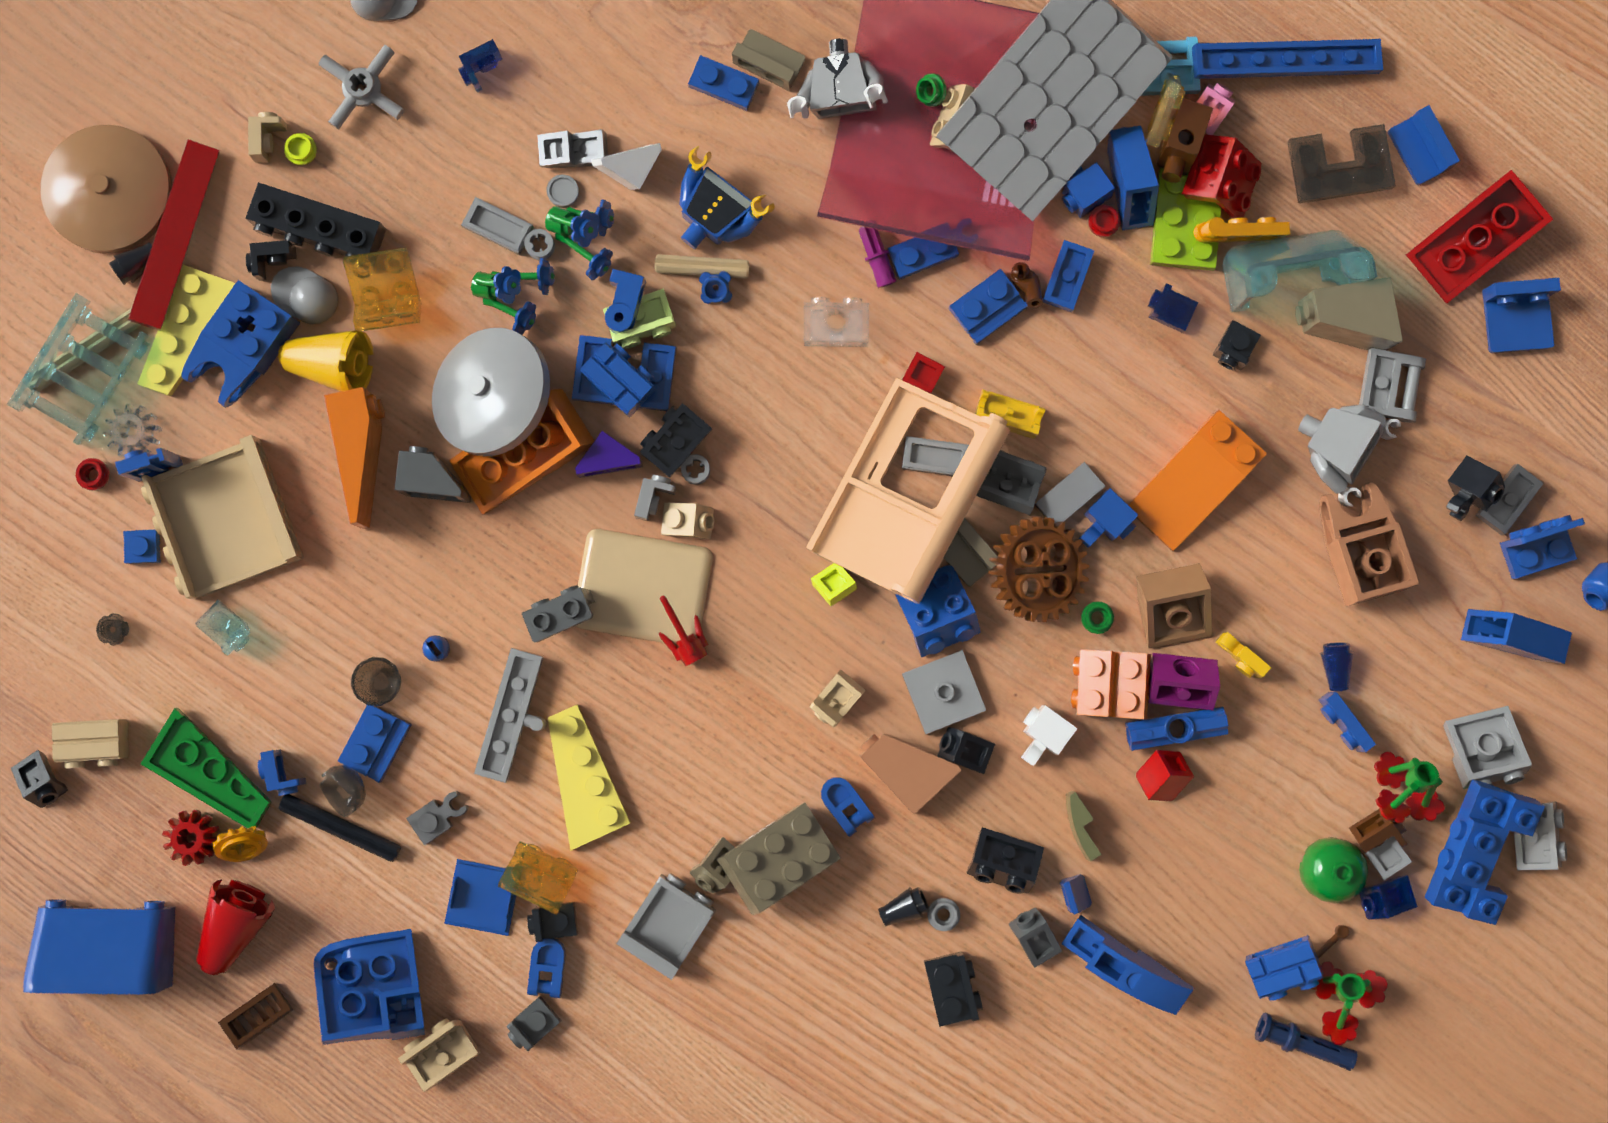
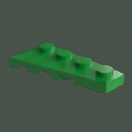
[141,708,272,828]

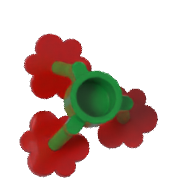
[1374,751,1445,824]
[1310,961,1388,1045]

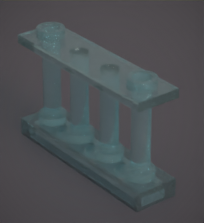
[7,293,150,445]

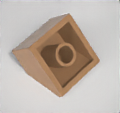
[1136,563,1212,649]

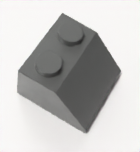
[394,446,471,503]

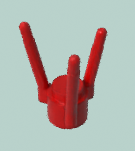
[659,595,709,667]

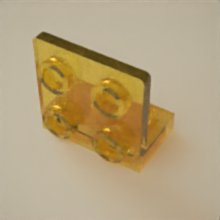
[343,248,421,331]

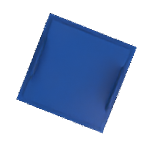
[444,859,521,936]

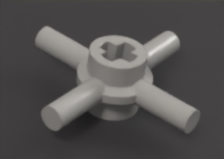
[319,45,404,130]

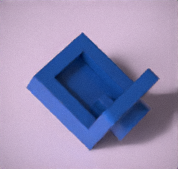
[258,749,306,796]

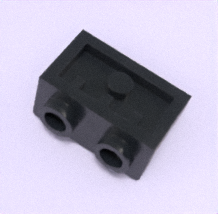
[640,403,712,478]
[967,827,1044,894]
[923,951,983,1027]

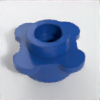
[699,271,732,304]

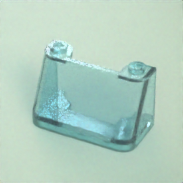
[1223,230,1377,313]

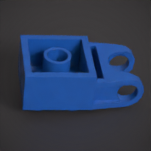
[182,280,300,407]

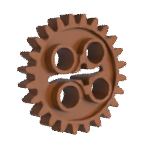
[988,517,1090,623]

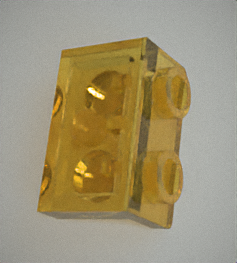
[498,841,578,915]

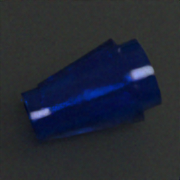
[1320,642,1353,691]

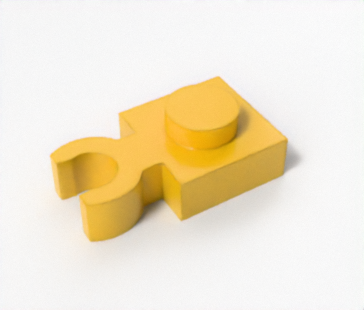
[1215,632,1272,678]

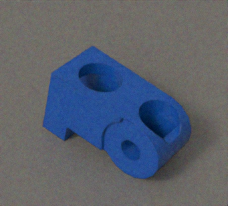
[605,269,646,334]

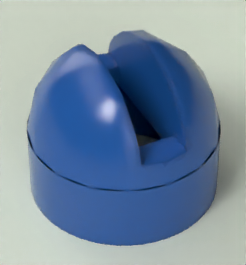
[422,635,450,662]

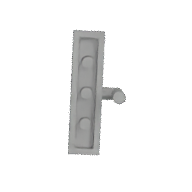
[474,648,547,783]

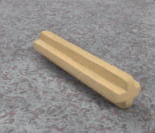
[655,254,750,279]

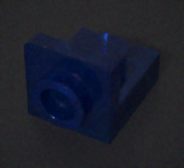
[458,39,503,92]
[1147,283,1198,333]
[1359,875,1418,920]

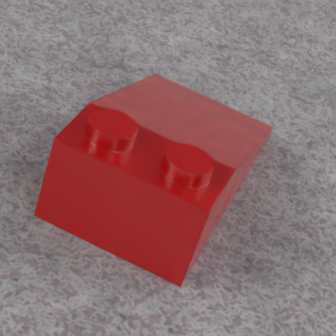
[1406,170,1553,304]

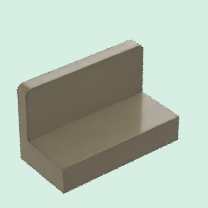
[732,29,805,91]
[944,518,998,587]

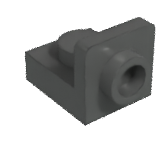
[1009,908,1062,968]
[507,996,561,1051]

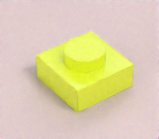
[811,563,857,606]

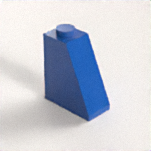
[1107,125,1159,231]
[1461,609,1572,664]

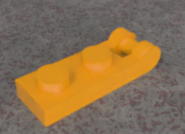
[1194,217,1291,242]

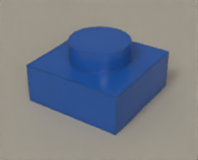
[123,529,161,564]

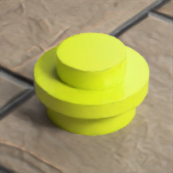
[284,133,317,166]

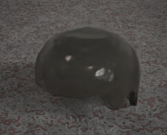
[351,656,402,706]
[320,765,366,817]

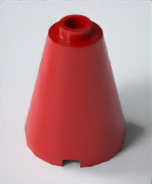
[196,880,275,975]

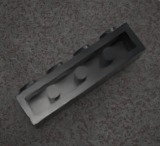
[245,182,386,266]

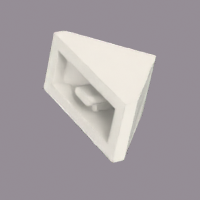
[591,143,662,190]

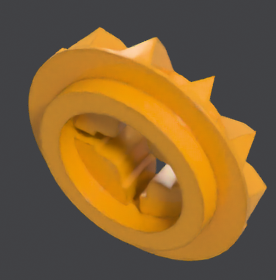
[213,826,268,862]

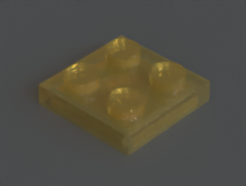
[1145,72,1185,147]

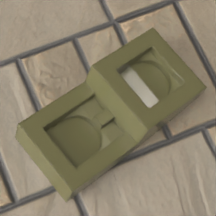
[1066,791,1101,862]

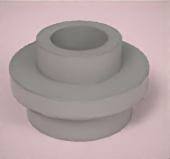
[927,898,960,931]

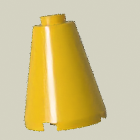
[278,330,373,392]

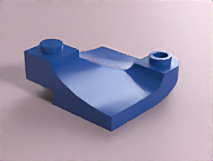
[314,929,425,1045]

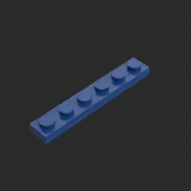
[1192,39,1383,79]

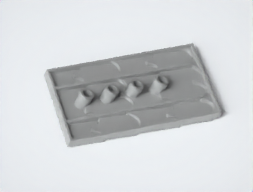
[936,0,1172,221]

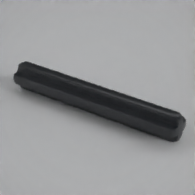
[278,794,401,862]

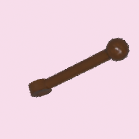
[1316,925,1349,959]

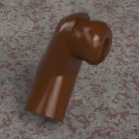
[1011,262,1043,309]

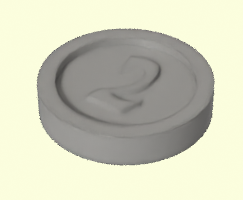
[546,175,579,207]

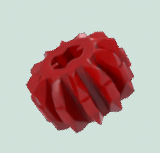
[162,810,220,866]

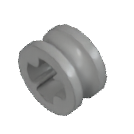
[524,229,555,261]
[681,454,710,485]

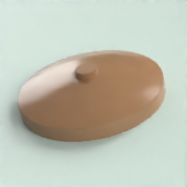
[41,125,172,253]

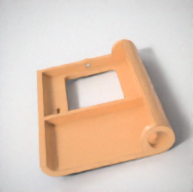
[806,378,1010,604]

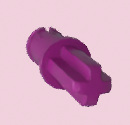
[859,223,897,288]

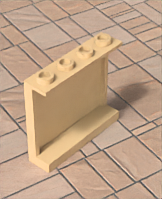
[141,435,304,600]

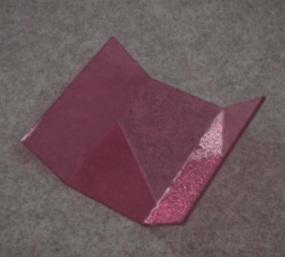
[817,0,1039,261]

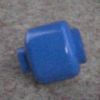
[1582,562,1608,611]

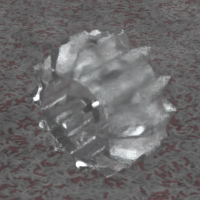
[103,404,162,458]

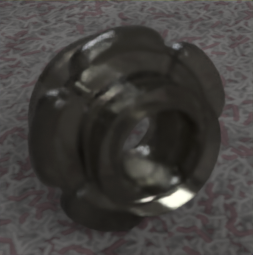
[96,613,129,646]

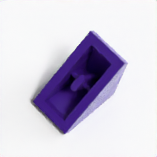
[575,431,643,478]

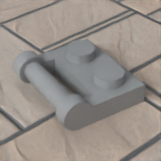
[1359,348,1426,423]

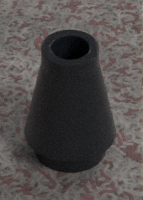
[109,242,152,285]
[878,887,930,927]

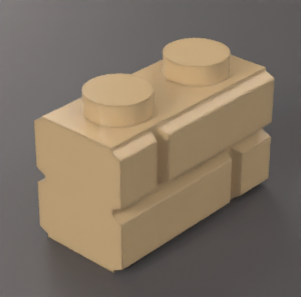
[52,719,129,768]

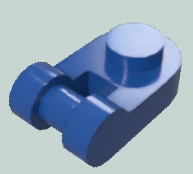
[821,777,875,837]
[527,938,566,998]

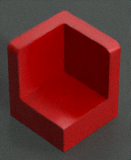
[1136,750,1194,801]

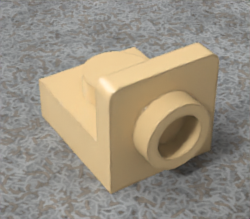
[248,112,287,163]

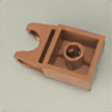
[1319,482,1419,607]

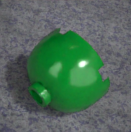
[1299,837,1369,903]

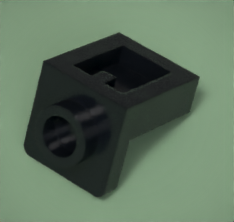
[246,240,297,281]
[1213,320,1261,371]
[938,727,995,774]
[11,750,68,808]
[527,902,578,942]

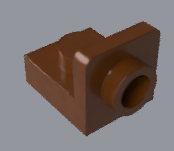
[1349,808,1408,853]

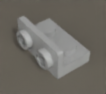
[1514,801,1567,870]

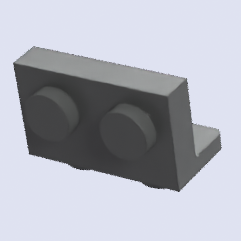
[976,450,1047,515]
[521,585,595,643]

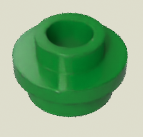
[916,74,946,106]
[1081,602,1114,634]

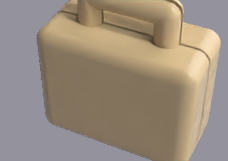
[576,529,713,645]

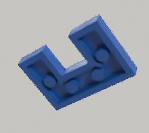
[572,335,676,411]

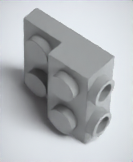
[1443,706,1532,789]

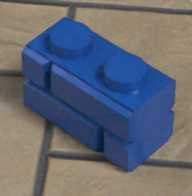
[580,342,656,418]
[1245,935,1323,1001]

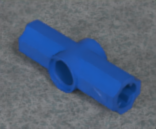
[1125,706,1228,751]

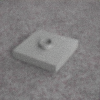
[902,650,986,734]

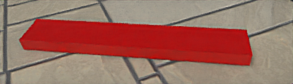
[128,139,220,331]

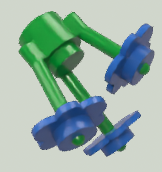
[545,199,614,280]
[471,258,555,335]

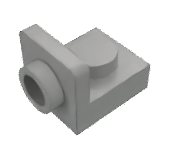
[634,475,676,521]

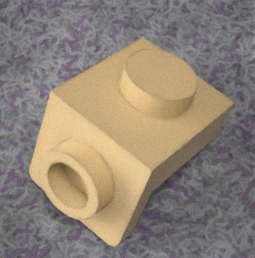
[661,503,714,539]
[810,670,865,727]

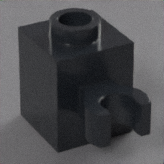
[1446,455,1505,521]

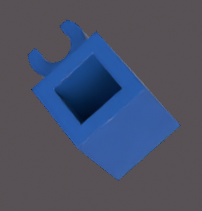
[1062,162,1115,218]
[1079,488,1138,548]

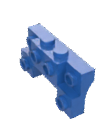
[1425,779,1545,925]

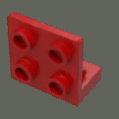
[1182,134,1262,219]

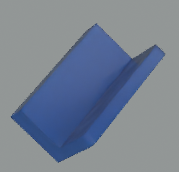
[1388,105,1460,185]

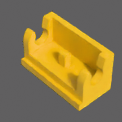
[975,389,1045,439]

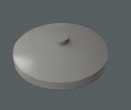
[432,328,550,456]

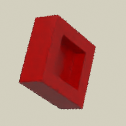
[902,352,945,394]

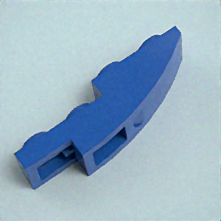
[1061,915,1194,1015]

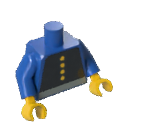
[679,146,775,249]

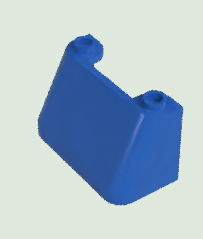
[23,899,175,995]

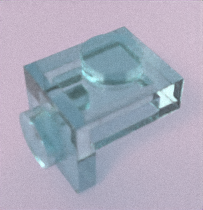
[195,600,250,656]

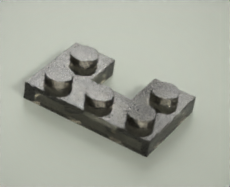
[1287,124,1396,204]

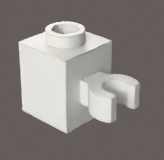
[1021,705,1077,766]

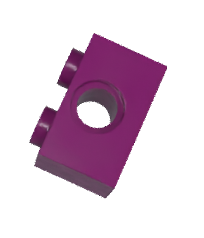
[1148,653,1220,710]

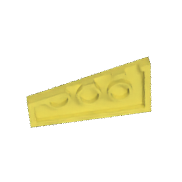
[137,265,235,397]
[547,704,631,850]

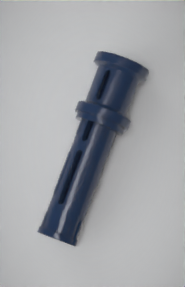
[1255,1012,1357,1071]

